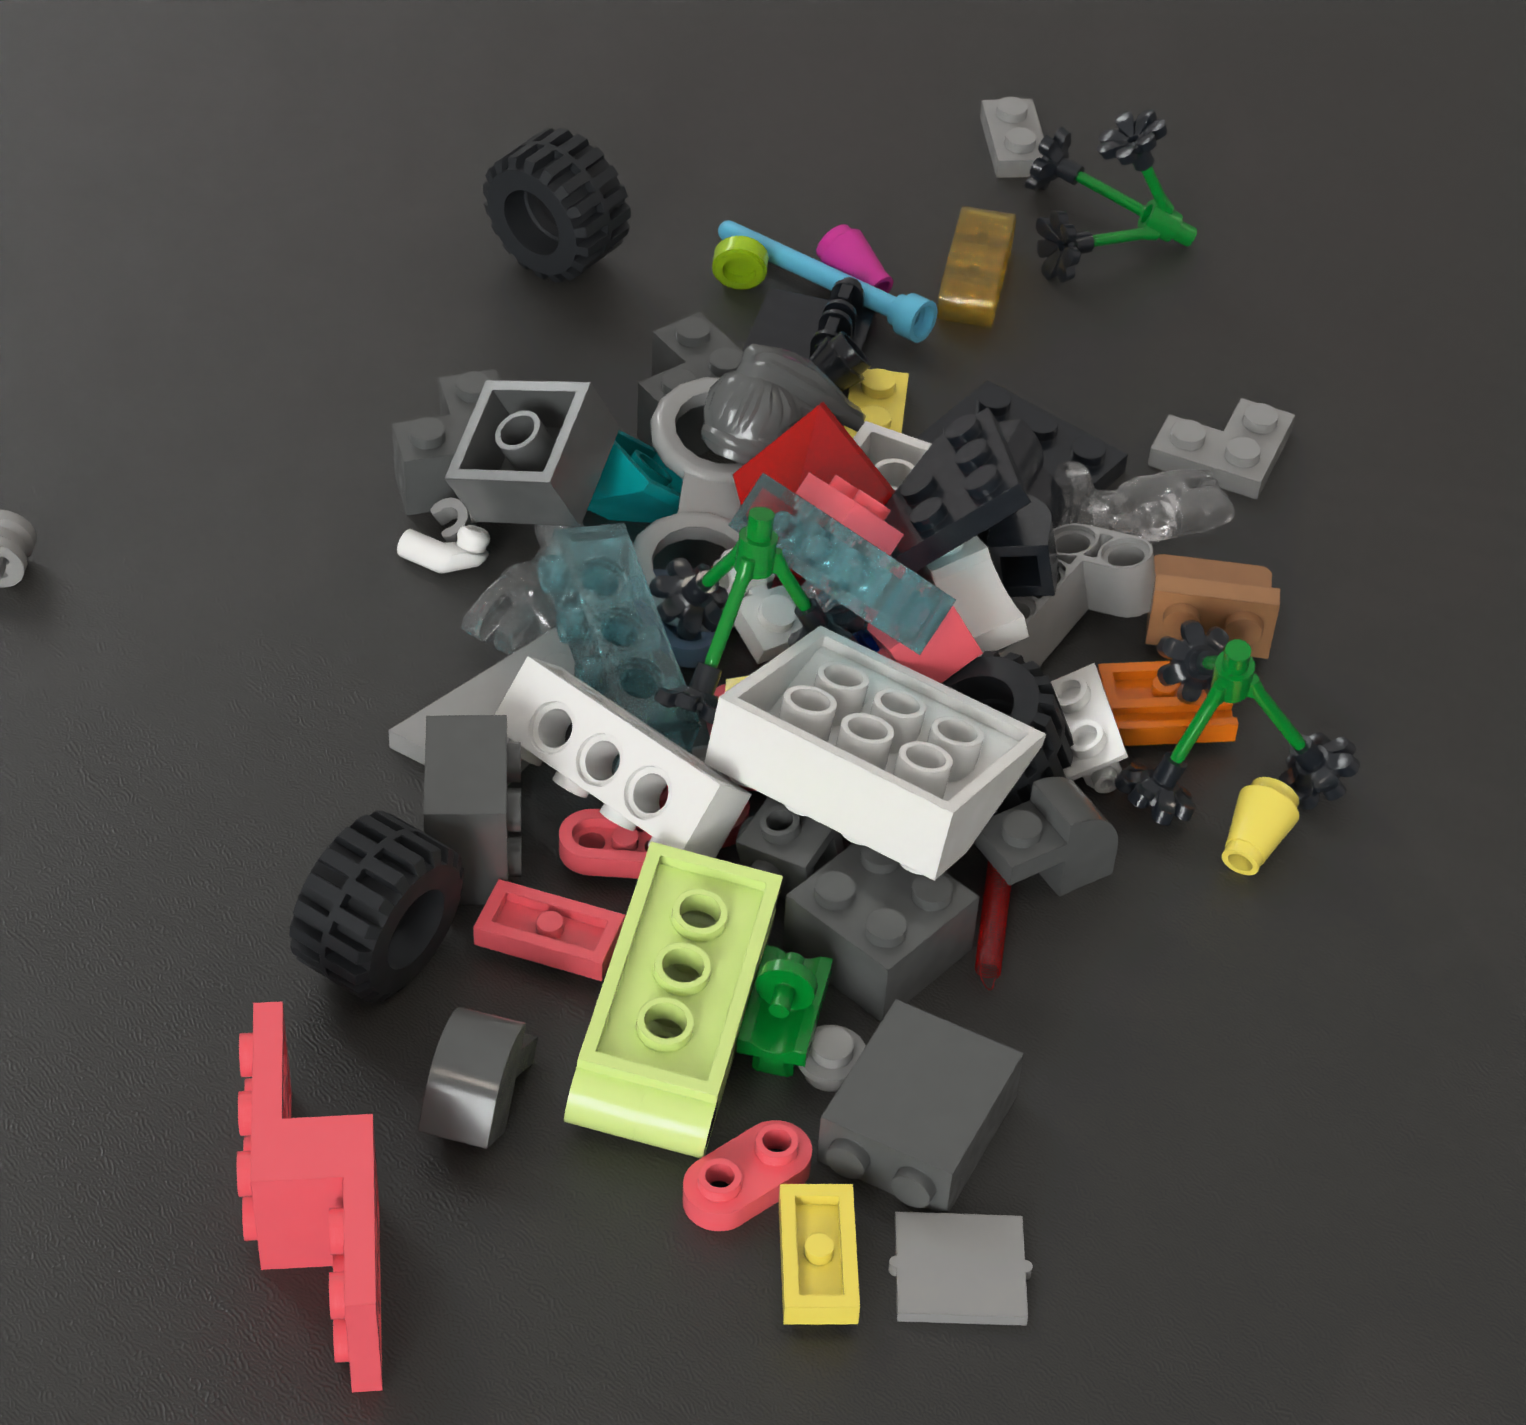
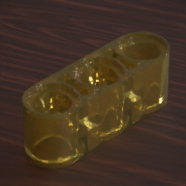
[937,206,1016,328]

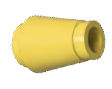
[1222,777,1299,876]

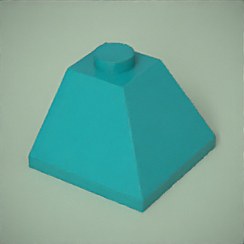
[587,430,683,523]

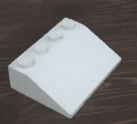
[704,625,1046,881]

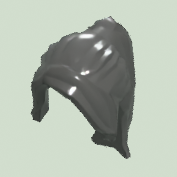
[701,344,866,465]

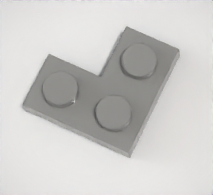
[1148,398,1295,500]

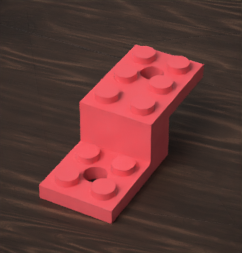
[236,1001,383,1392]

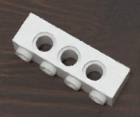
[495,656,752,858]

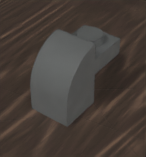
[974,777,1118,897]
[418,1007,539,1149]

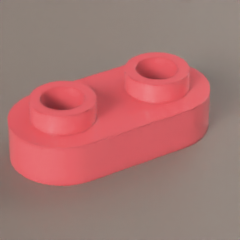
[559,809,652,879]
[682,1120,812,1231]

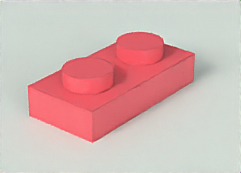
[796,472,904,556]
[473,879,626,981]

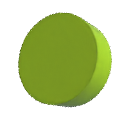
[712,236,769,290]

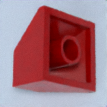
[732,402,895,581]

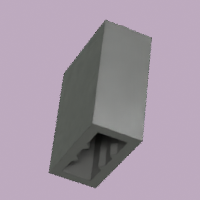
[817,999,1024,1213]

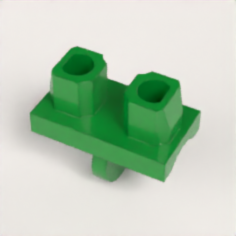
[736,945,833,1077]

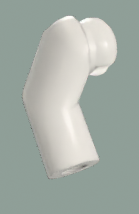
[397,525,490,574]

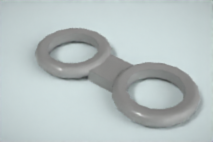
[626,377,789,632]

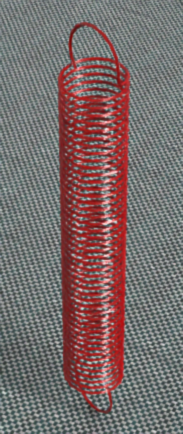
[975,861,1011,990]

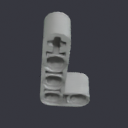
[997,523,1156,666]

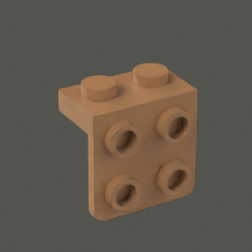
[1145,554,1280,659]

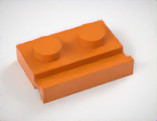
[1097,661,1239,746]

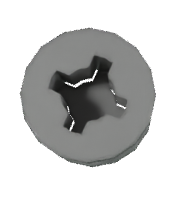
[0,510,37,588]

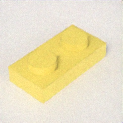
[844,368,909,438]
[779,1184,860,1325]

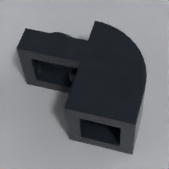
[977,494,1059,597]

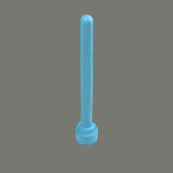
[718,220,938,343]

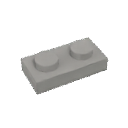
[980,97,1044,178]

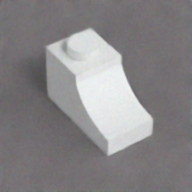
[916,536,1029,657]

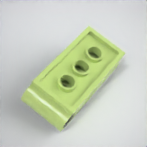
[564,841,783,1159]

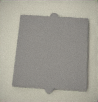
[888,1212,1033,1326]

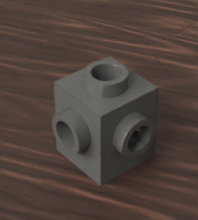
[736,797,844,899]

